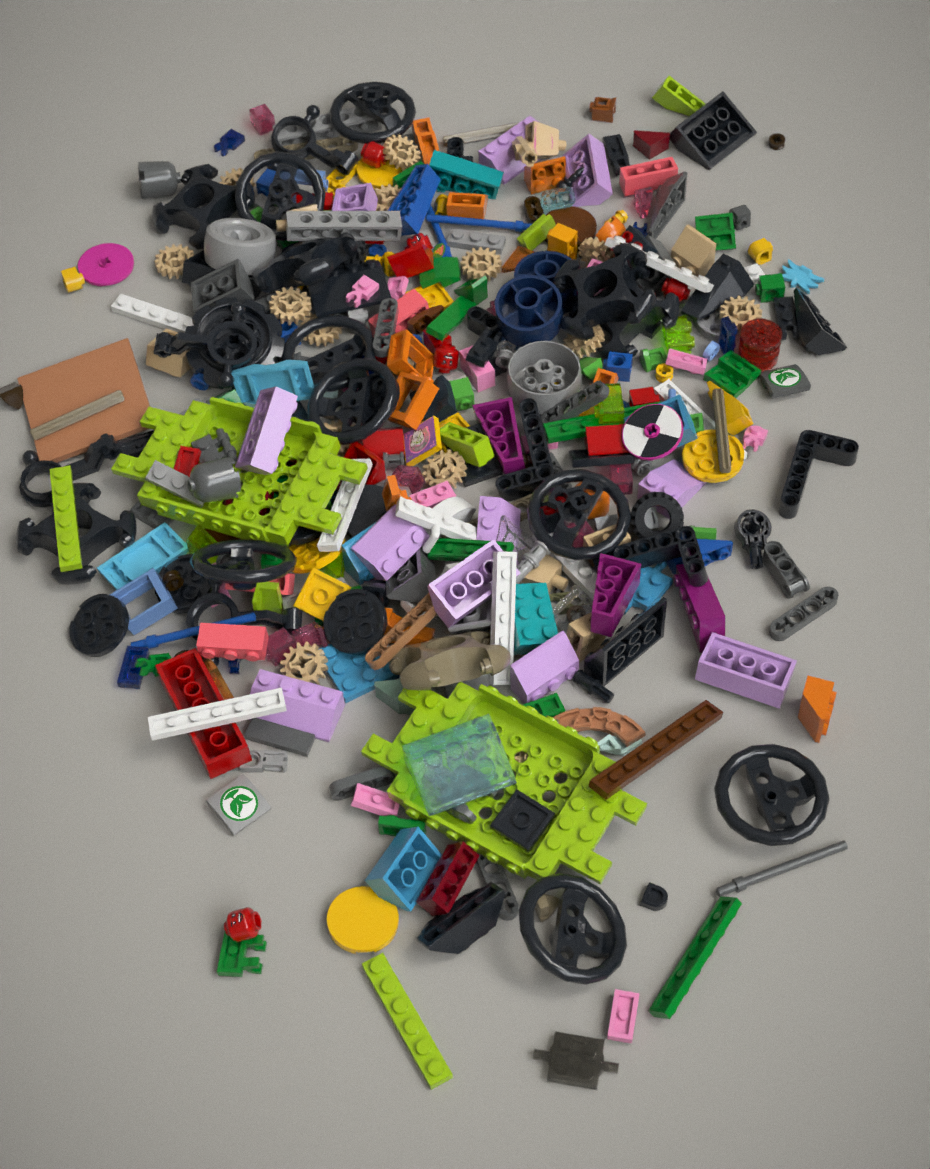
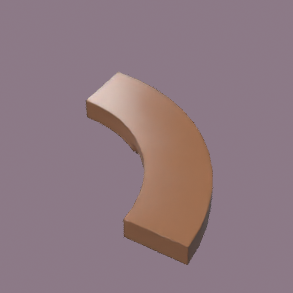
[552,707,646,747]

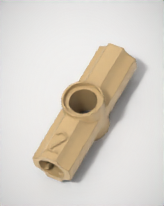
[512,136,538,167]

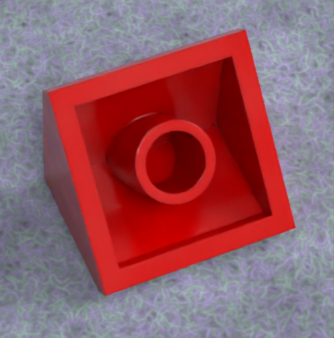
[387,244,434,278]
[585,424,629,456]
[363,426,405,460]
[344,442,386,485]

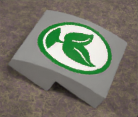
[206,774,271,836]

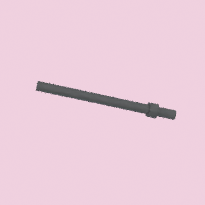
[716,840,848,897]

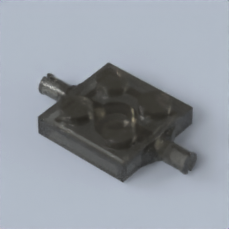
[533,1031,619,1090]

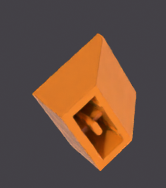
[524,156,566,195]
[447,192,488,219]
[798,676,837,743]

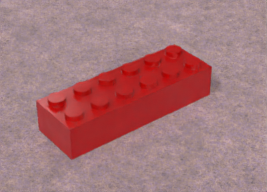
[155,648,252,779]

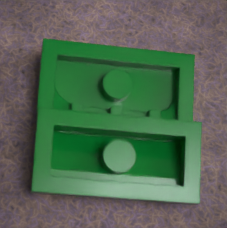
[695,212,736,251]
[419,257,461,289]
[703,350,761,398]

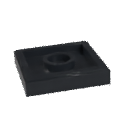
[490,789,555,853]

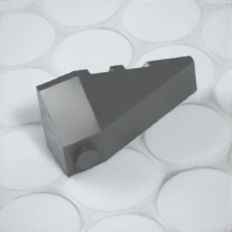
[649,171,688,239]

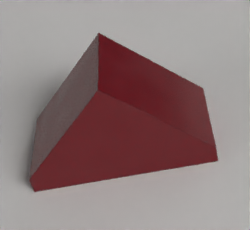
[633,130,670,160]

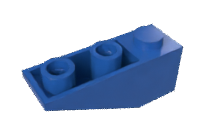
[665,539,733,575]

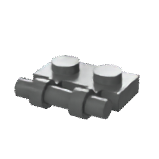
[191,428,238,463]

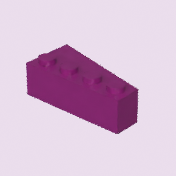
[472,397,525,474]
[590,553,641,637]
[673,564,726,653]

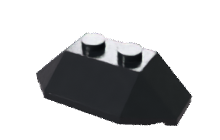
[416,882,506,954]

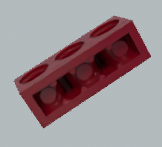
[416,841,480,916]

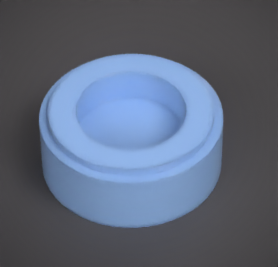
[703,341,720,361]

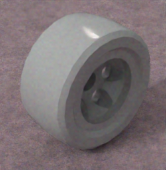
[204,218,276,275]
[506,341,582,416]

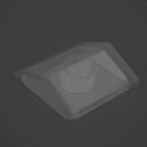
[496,515,534,567]

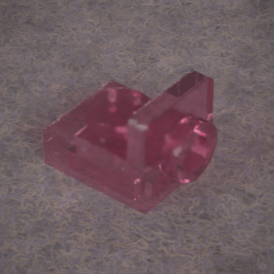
[633,187,653,219]
[392,465,425,494]
[292,621,328,647]

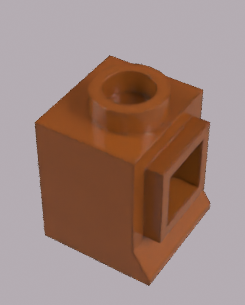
[589,97,616,123]

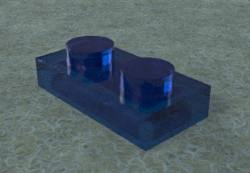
[718,316,738,355]
[117,646,150,689]

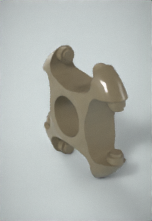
[389,631,511,690]

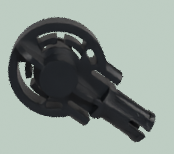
[734,509,772,569]

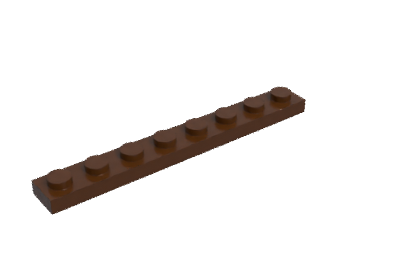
[588,700,723,800]

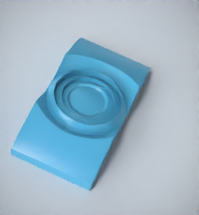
[231,360,314,404]
[97,522,190,590]

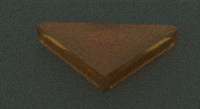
[501,246,535,273]
[201,656,234,700]

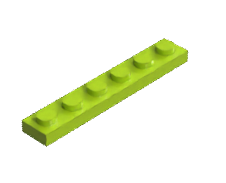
[50,465,83,572]
[361,953,453,1090]

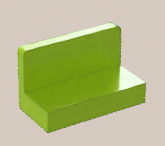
[516,214,556,252]
[252,582,283,614]

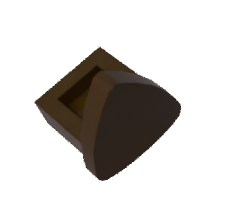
[0,382,23,409]

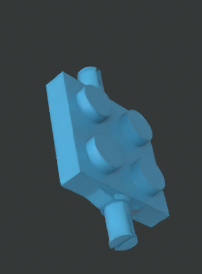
[623,562,673,615]

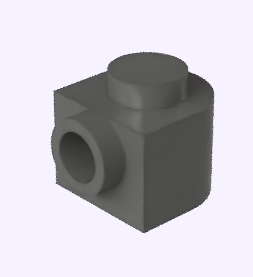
[729,204,751,230]

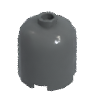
[138,161,181,199]
[187,457,241,502]

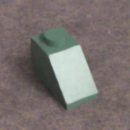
[374,680,415,715]

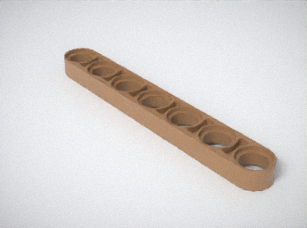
[365,561,462,670]

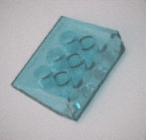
[402,714,517,816]

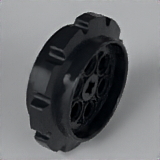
[185,298,285,390]

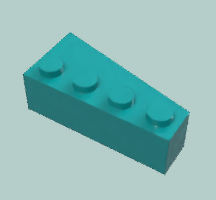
[429,150,504,199]

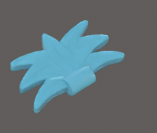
[782,259,824,294]

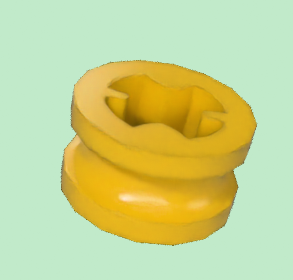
[655,363,674,383]

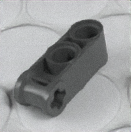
[762,541,810,599]

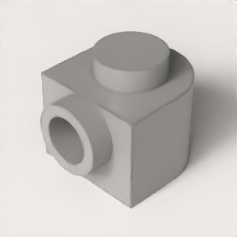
[347,308,369,332]

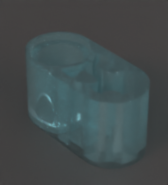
[540,187,575,211]

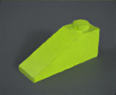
[652,76,706,116]
[440,422,494,467]

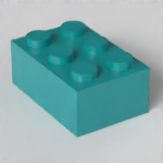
[514,583,558,655]

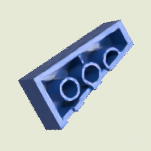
[388,164,441,236]

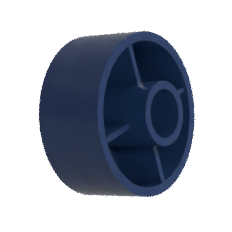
[514,251,577,315]
[495,275,563,347]

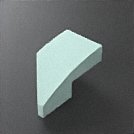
[598,734,643,756]

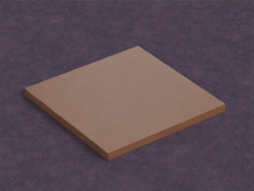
[17,338,150,463]

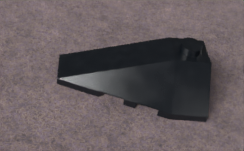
[681,254,754,321]
[793,288,847,355]

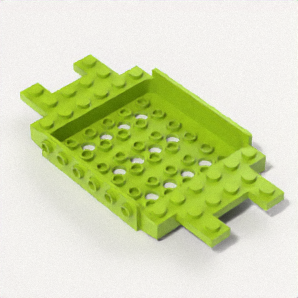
[111,397,368,546]
[361,682,647,885]

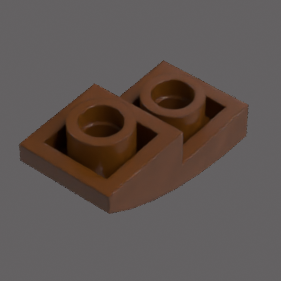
[407,305,444,335]

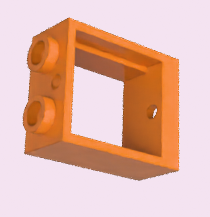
[386,329,434,391]
[388,371,439,430]

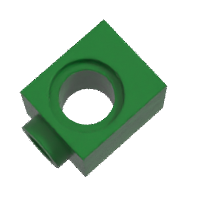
[755,273,786,303]

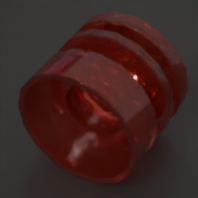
[738,318,782,372]

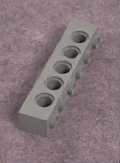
[273,107,382,146]
[286,211,402,241]

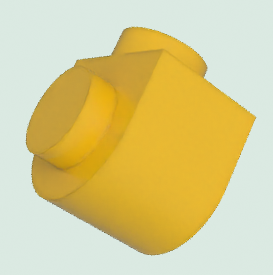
[748,238,773,265]
[61,267,85,293]

